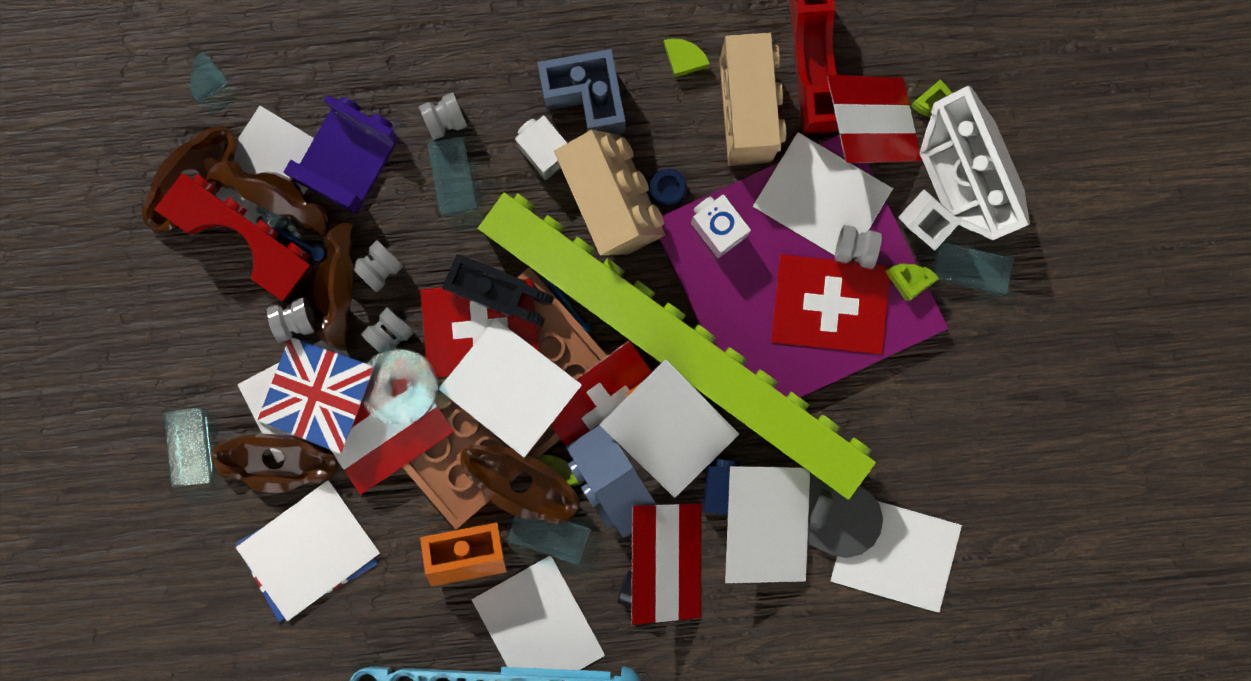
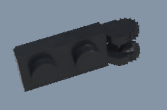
[442,254,554,327]

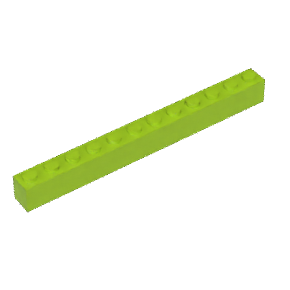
[477,192,876,500]

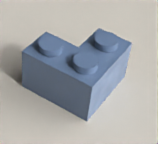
[537,49,625,135]
[566,425,657,538]

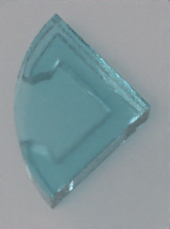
[190,51,229,104]
[255,205,293,228]

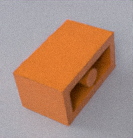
[420,523,507,587]

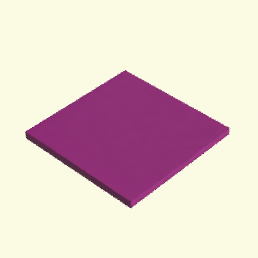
[659,135,949,398]

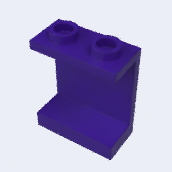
[283,95,399,215]

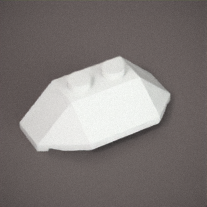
[920,86,1030,240]

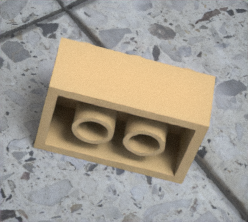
[719,33,786,166]
[554,130,665,255]

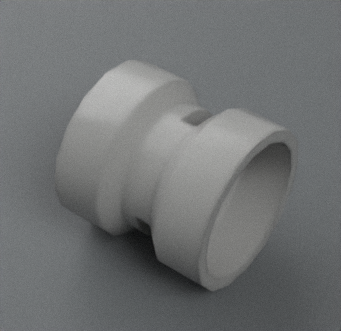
[419,92,468,140]
[835,224,882,269]
[353,240,404,292]
[267,296,317,343]
[361,307,415,360]

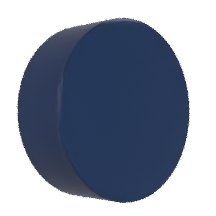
[650,168,687,207]

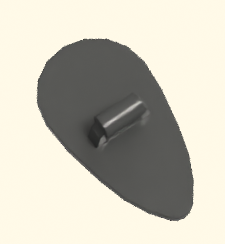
[807,474,883,558]

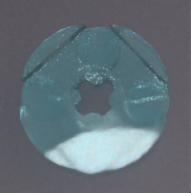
[362,349,440,425]

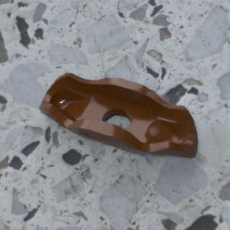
[142,127,237,232]
[206,161,329,237]
[310,223,355,351]
[210,433,340,493]
[461,445,580,524]

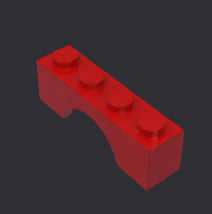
[789,0,839,135]
[154,173,313,302]

